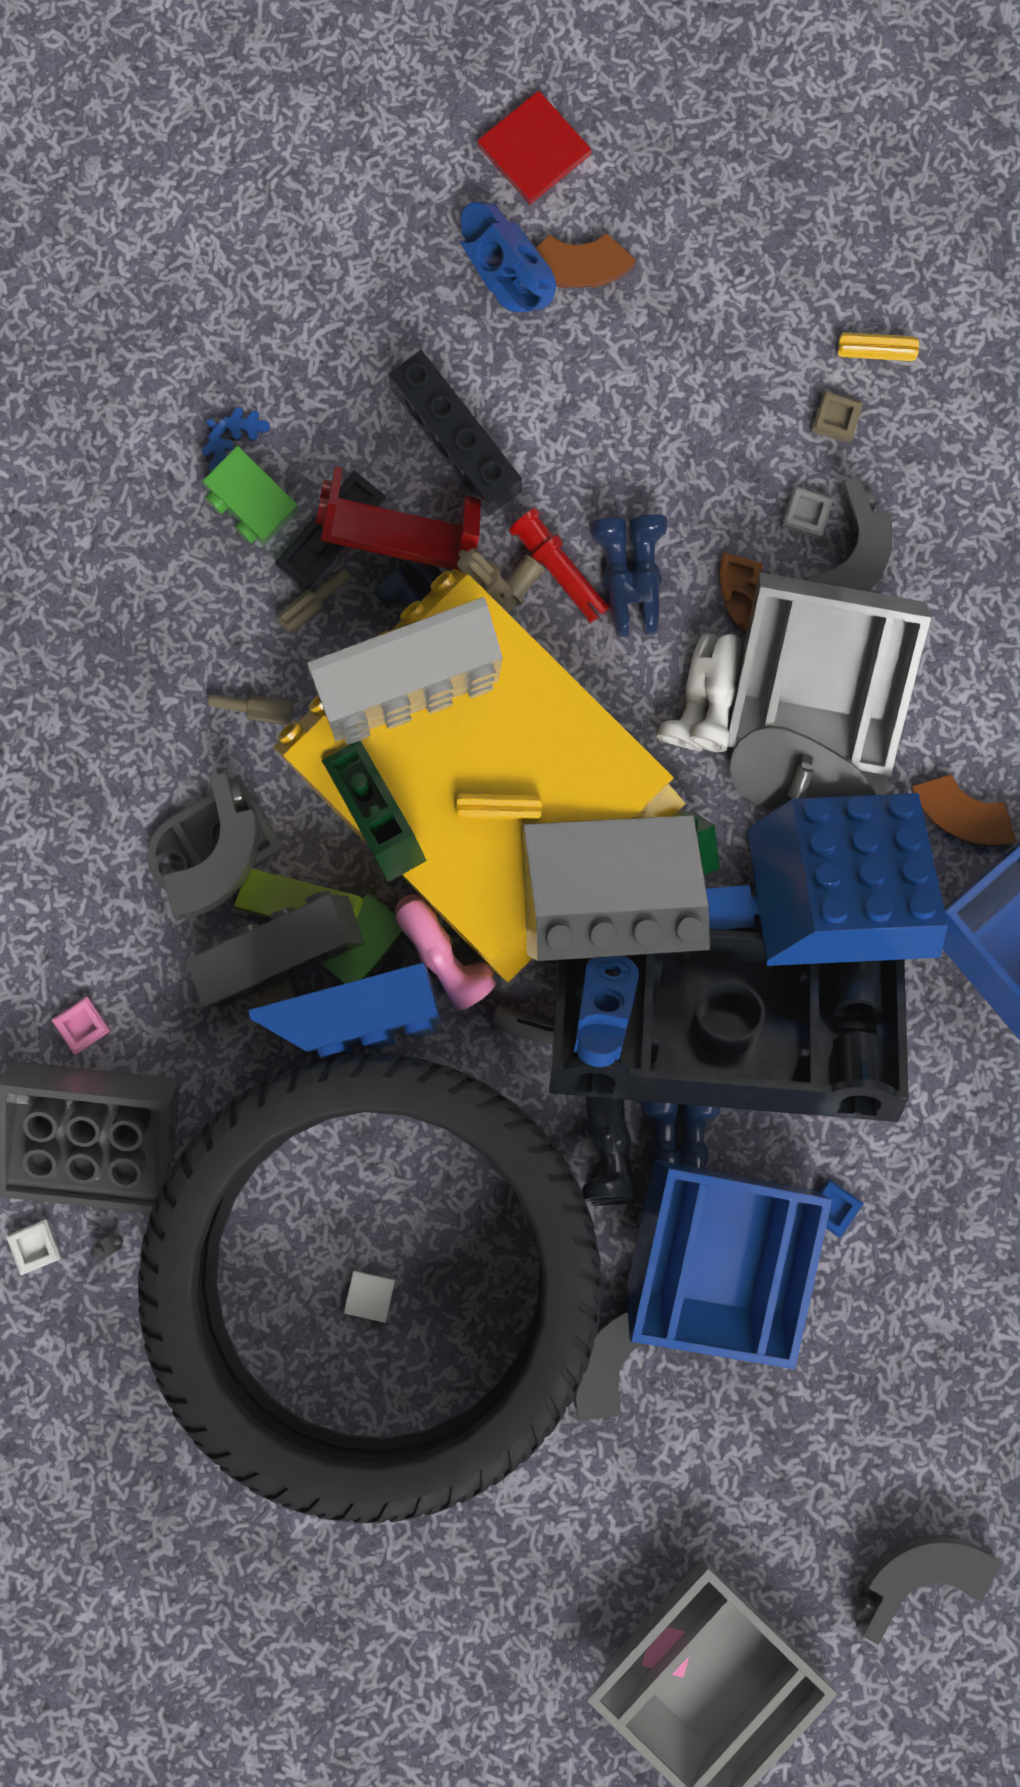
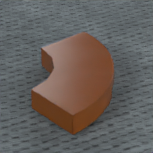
[536,233,636,289]
[719,552,763,636]
[910,774,1017,847]

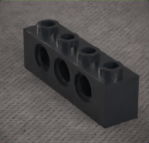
[388,349,522,516]

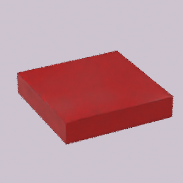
[477,90,591,205]

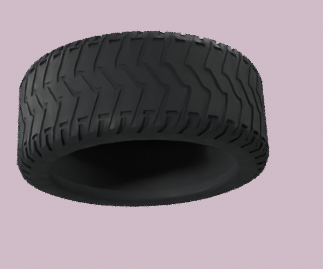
[138,1053,602,1523]

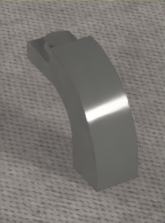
[805,475,893,592]
[163,772,260,920]
[575,1307,643,1421]
[855,1534,1002,1645]

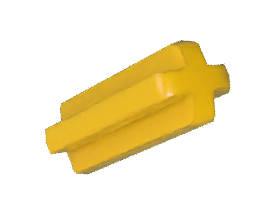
[837,332,919,361]
[456,793,542,820]

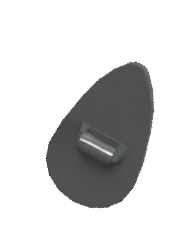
[730,726,876,809]

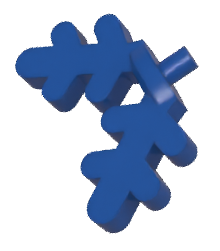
[202,407,270,472]

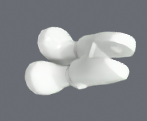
[657,633,742,752]

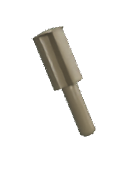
[275,569,350,635]
[207,694,294,726]

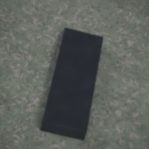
[275,470,386,590]

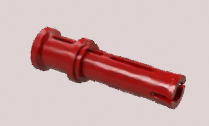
[508,508,610,624]

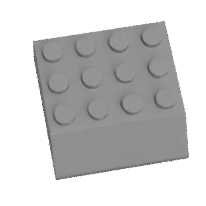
[728,572,931,776]
[307,597,503,744]
[586,1558,838,1787]

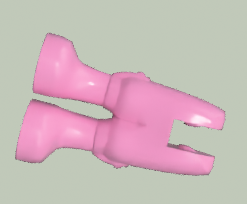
[395,893,496,1011]

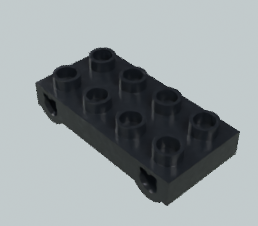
[549,929,909,1122]

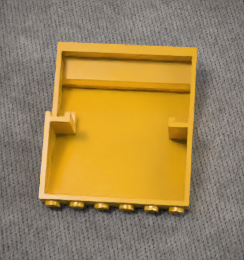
[273,569,686,983]

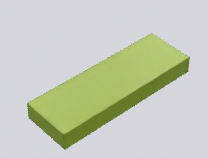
[234,868,364,920]

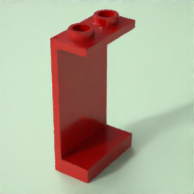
[315,466,481,571]

